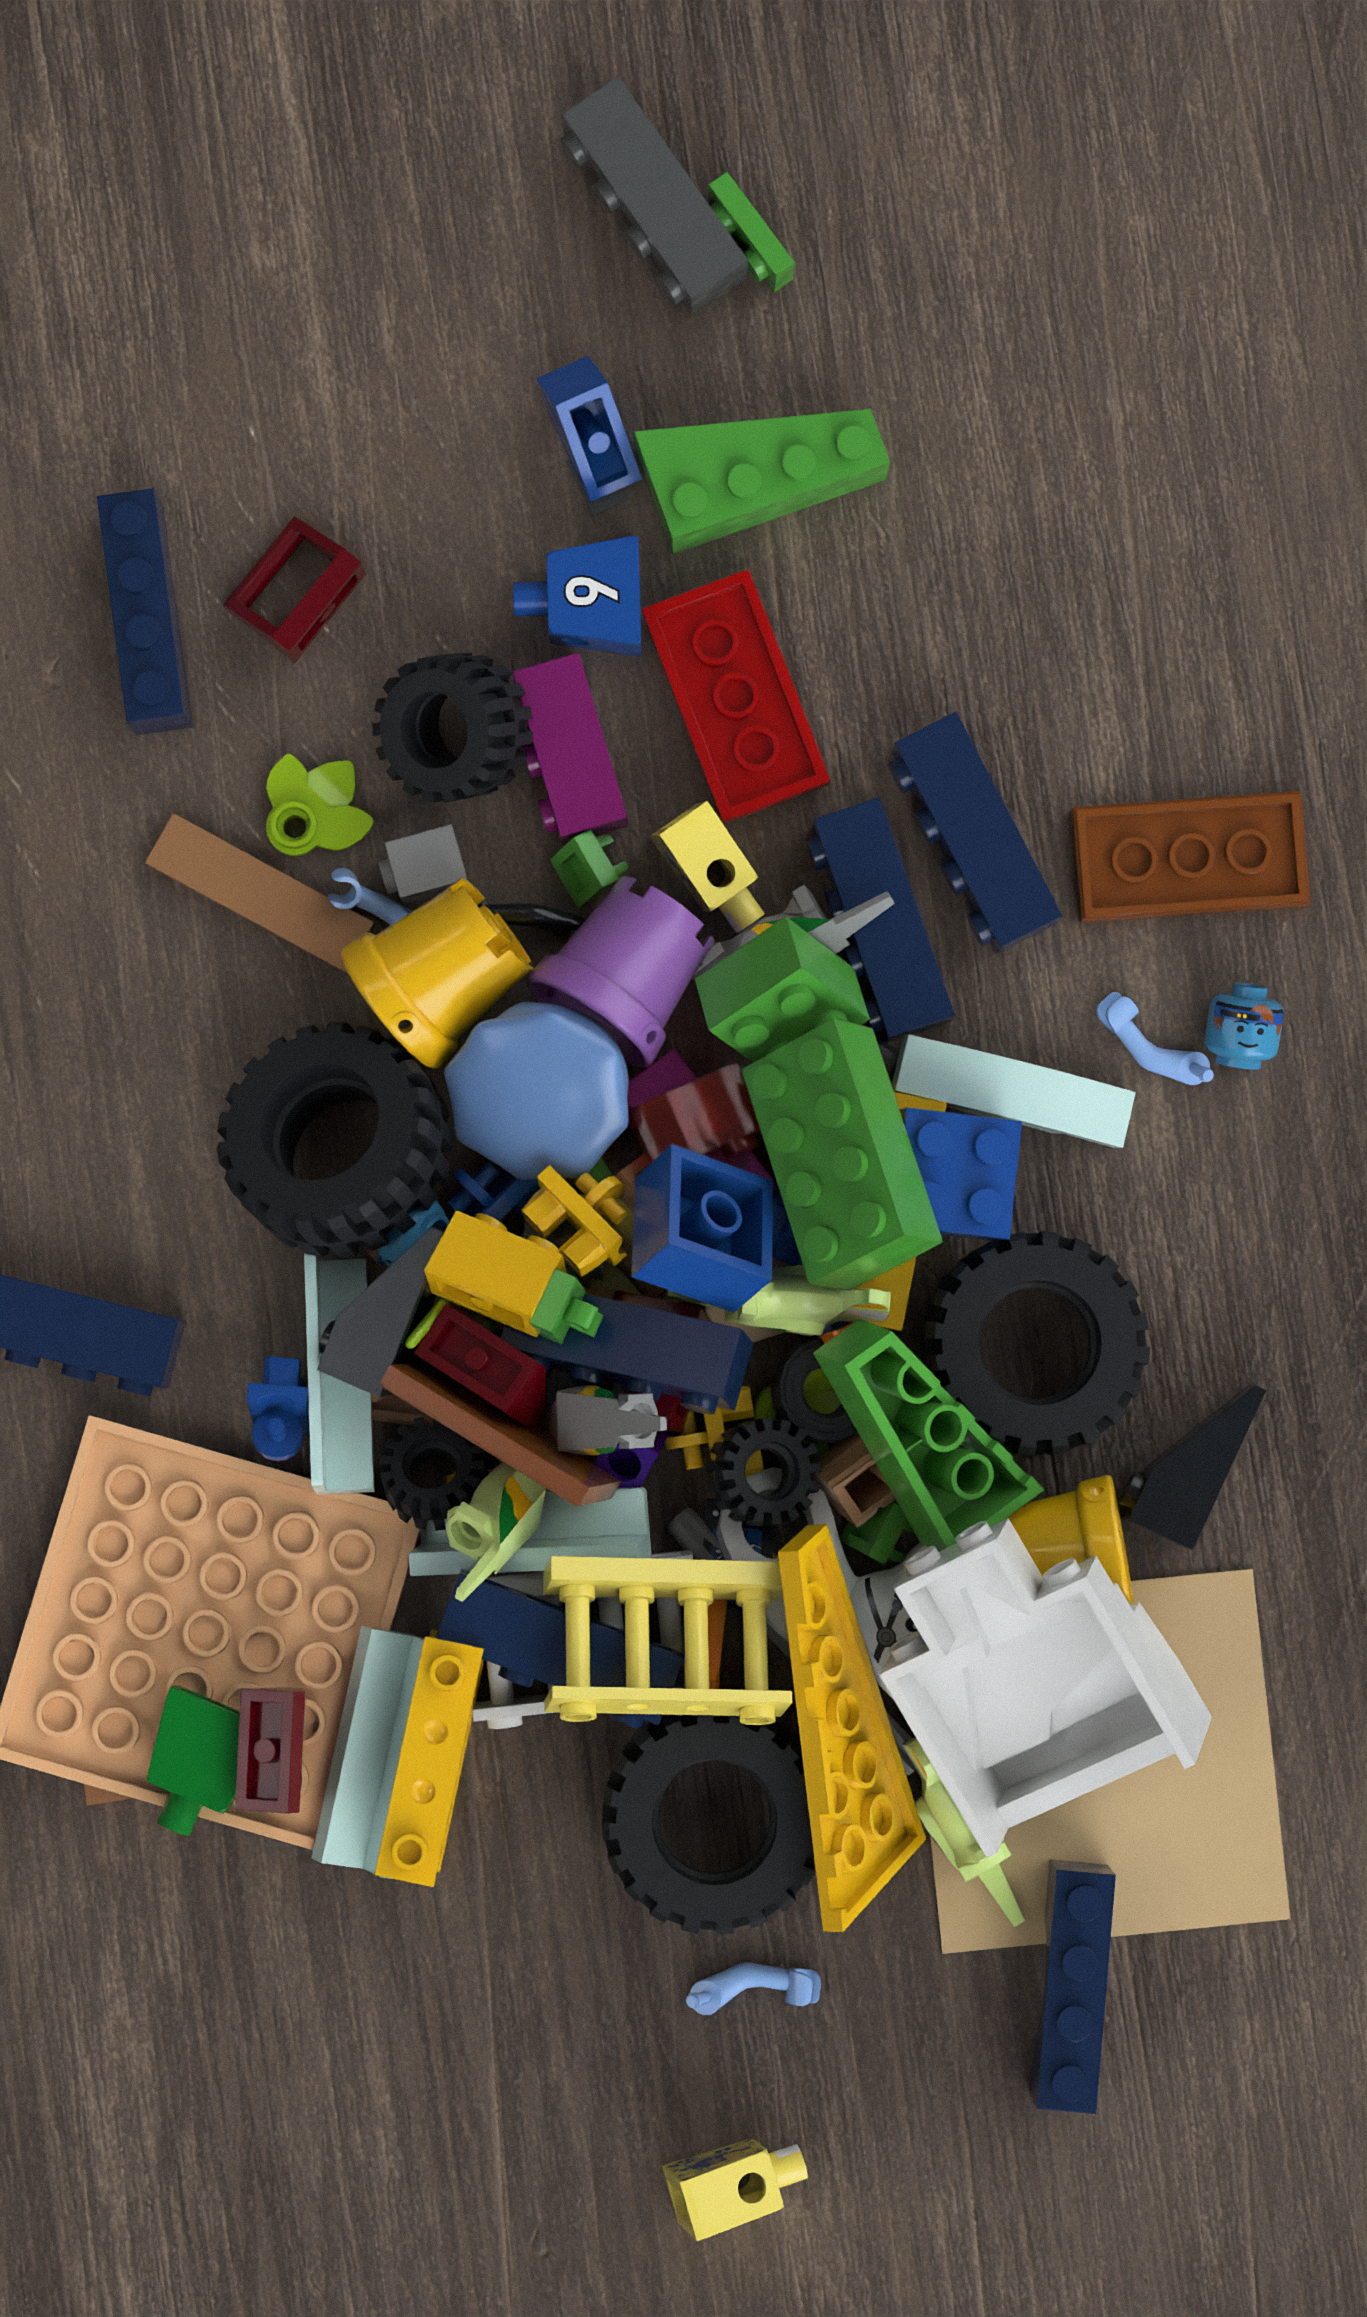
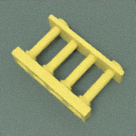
[543,1556,793,1725]

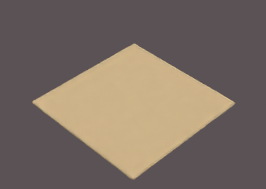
[930,1569,1291,1954]

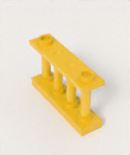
[375,1628,485,1887]

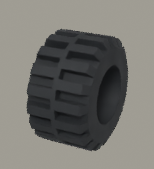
[372,653,533,803]

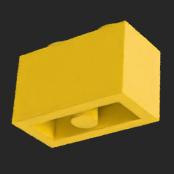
[424,1210,567,1338]

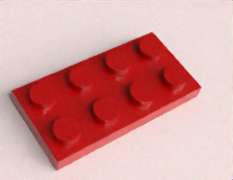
[642,569,831,825]

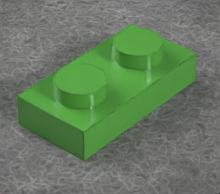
[708,172,795,292]

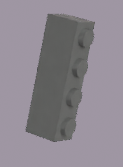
[560,76,748,316]

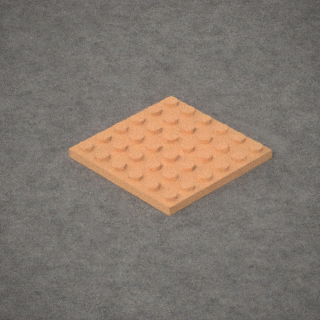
[0,1415,421,1850]

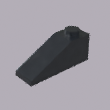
[317,1227,447,1397]
[1119,1385,1266,1550]

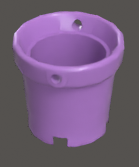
[527,876,715,1067]

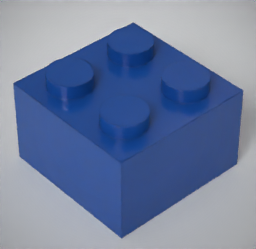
[899,1107,1022,1241]
[631,1144,773,1313]

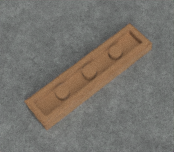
[145,813,375,975]

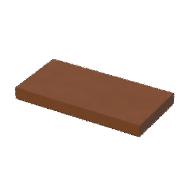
[1071,791,1311,924]
[380,1362,621,1507]

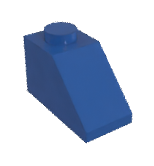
[536,356,642,502]

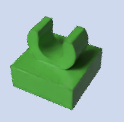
[550,830,629,909]
[530,1269,604,1345]
[839,1502,916,1565]

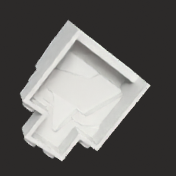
[879,1518,1212,1858]

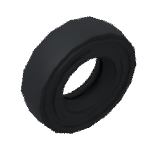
[771,1339,857,1444]

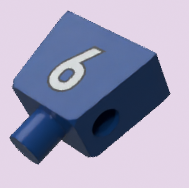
[513,536,642,656]

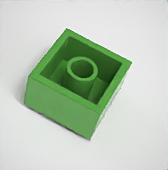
[695,916,870,1063]

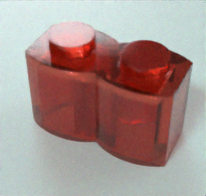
[628,1063,761,1165]

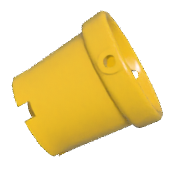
[341,877,534,1069]
[1006,1475,1134,1605]

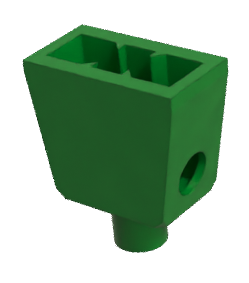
[147,1684,240,1836]

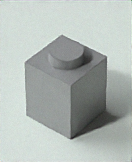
[379,824,468,906]

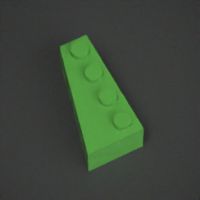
[634,409,890,554]
[813,1319,1044,1552]

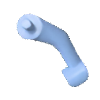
[328,868,411,925]
[1096,992,1214,1085]
[686,1962,821,2015]

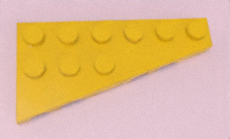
[778,1524,926,1932]

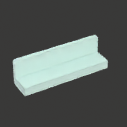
[304,1253,375,1495]
[408,1486,652,1576]
[311,1626,424,1879]

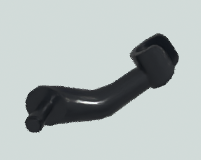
[477,900,586,939]

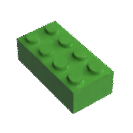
[742,1018,943,1291]

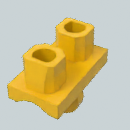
[521,1165,628,1277]
[665,1386,764,1480]

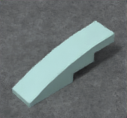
[892,1034,1136,1148]

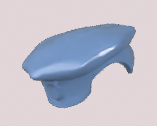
[444,1002,629,1180]

